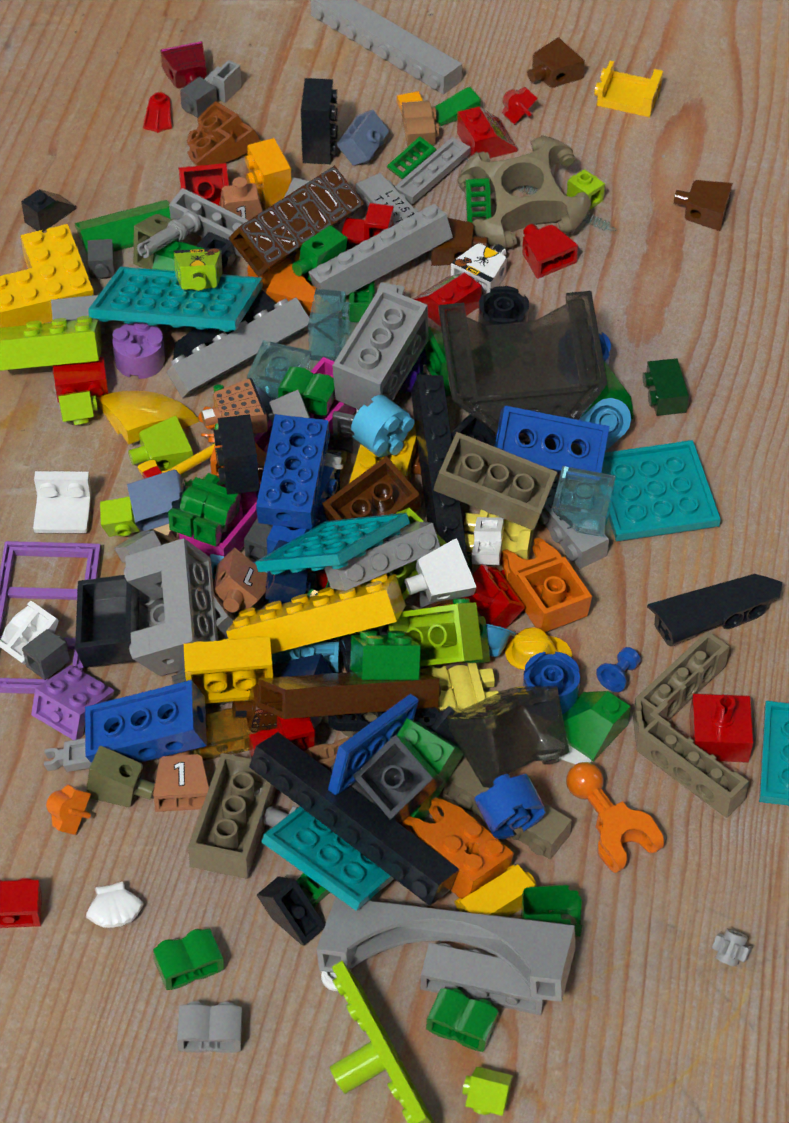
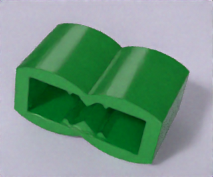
[278,367,335,415]
[153,929,224,990]
[426,988,499,1052]

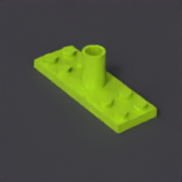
[329,961,435,1123]

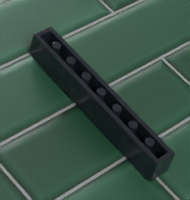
[411,375,468,562]
[249,732,459,906]

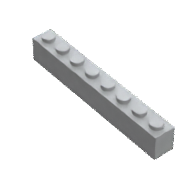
[311,0,462,95]

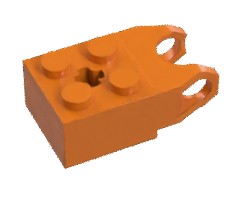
[500,538,592,632]
[401,798,514,899]

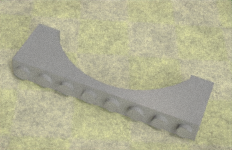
[316,897,576,1002]

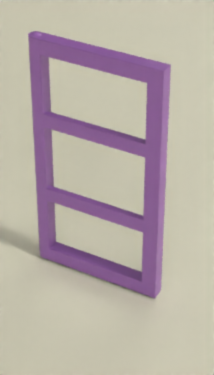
[0,541,101,694]

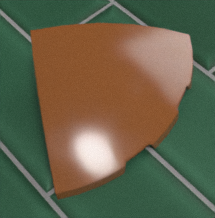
[187,101,261,166]

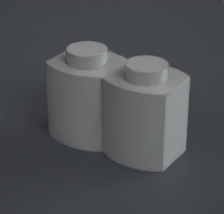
[177,1001,242,1053]

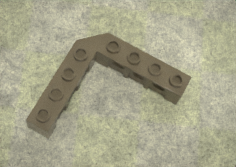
[633,631,749,818]

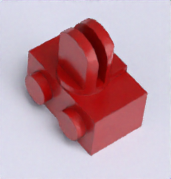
[461,564,525,629]

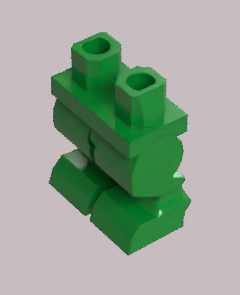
[168,473,242,547]

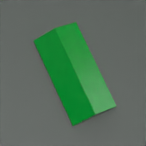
[75,200,171,256]

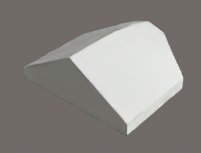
[0,601,59,665]

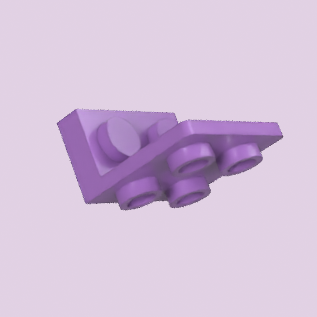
[31,665,114,740]

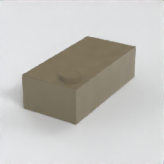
[433,432,557,530]
[188,753,277,879]

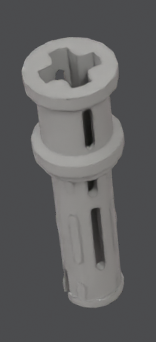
[137,211,201,258]

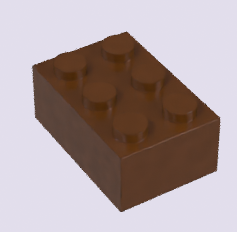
[322,456,422,521]

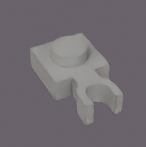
[44,738,92,772]

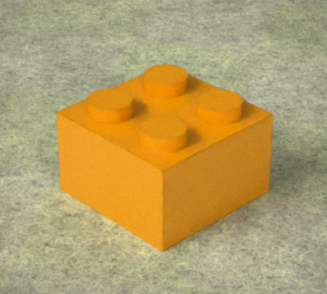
[245,138,291,210]

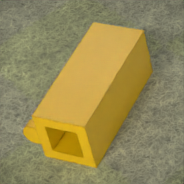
[454,864,536,917]

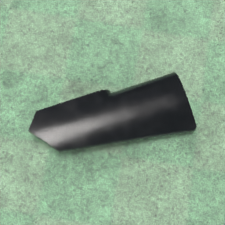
[173,290,275,360]
[647,574,782,646]

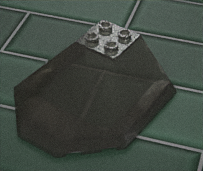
[438,291,607,443]

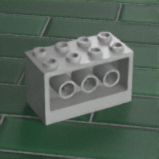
[332,286,429,409]

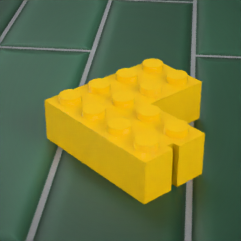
[0,224,94,328]

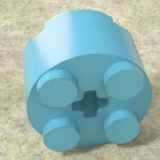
[351,395,415,457]

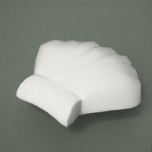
[86,881,143,928]

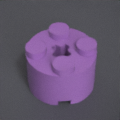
[113,322,165,379]

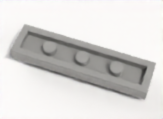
[394,137,471,204]

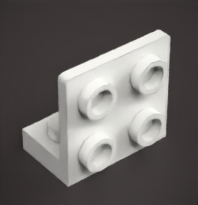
[33,471,92,533]

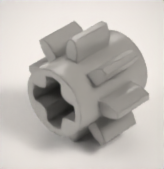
[712,929,752,966]

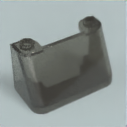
[446,686,570,789]

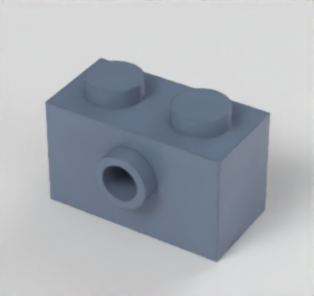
[336,110,389,166]

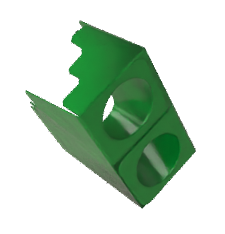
[521,885,583,937]

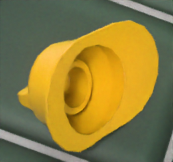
[505,627,572,670]

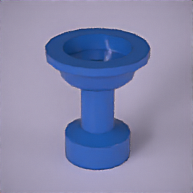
[596,647,640,692]

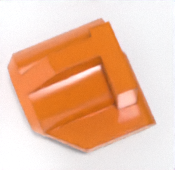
[46,785,91,835]

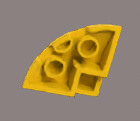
[96,391,199,445]

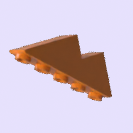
[247,258,333,324]

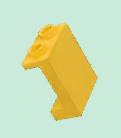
[594,60,663,117]

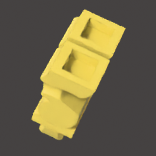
[464,510,534,560]
[420,663,500,722]

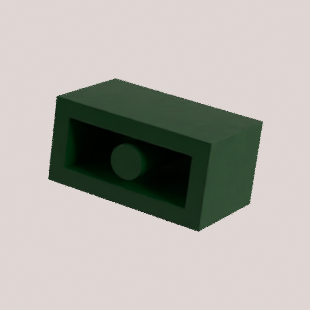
[642,358,689,416]

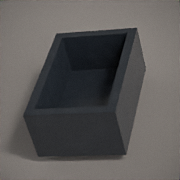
[301,78,338,165]
[75,575,140,668]

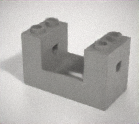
[124,538,218,676]

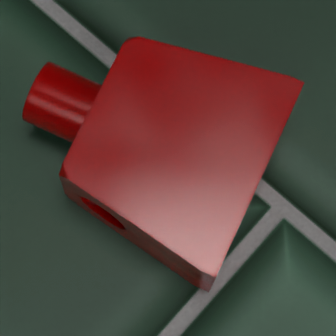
[522,224,578,279]

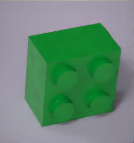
[350,630,420,680]

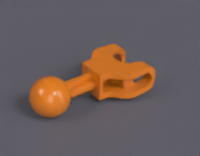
[566,762,664,873]

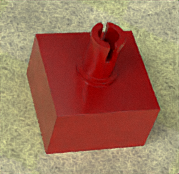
[689,694,753,763]

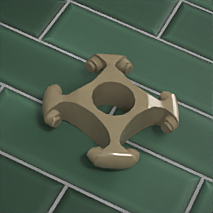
[458,135,591,250]

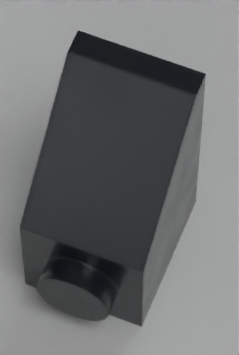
[21,189,76,232]
[256,876,325,946]

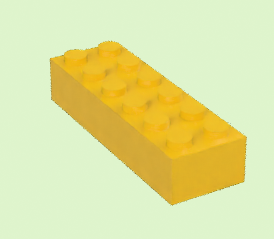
[226,573,406,654]

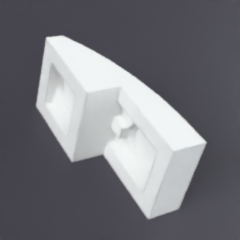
[472,517,504,565]

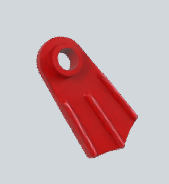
[143,92,172,133]

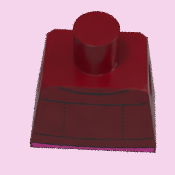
[160,41,207,89]

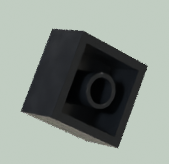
[213,414,259,495]
[353,735,444,823]

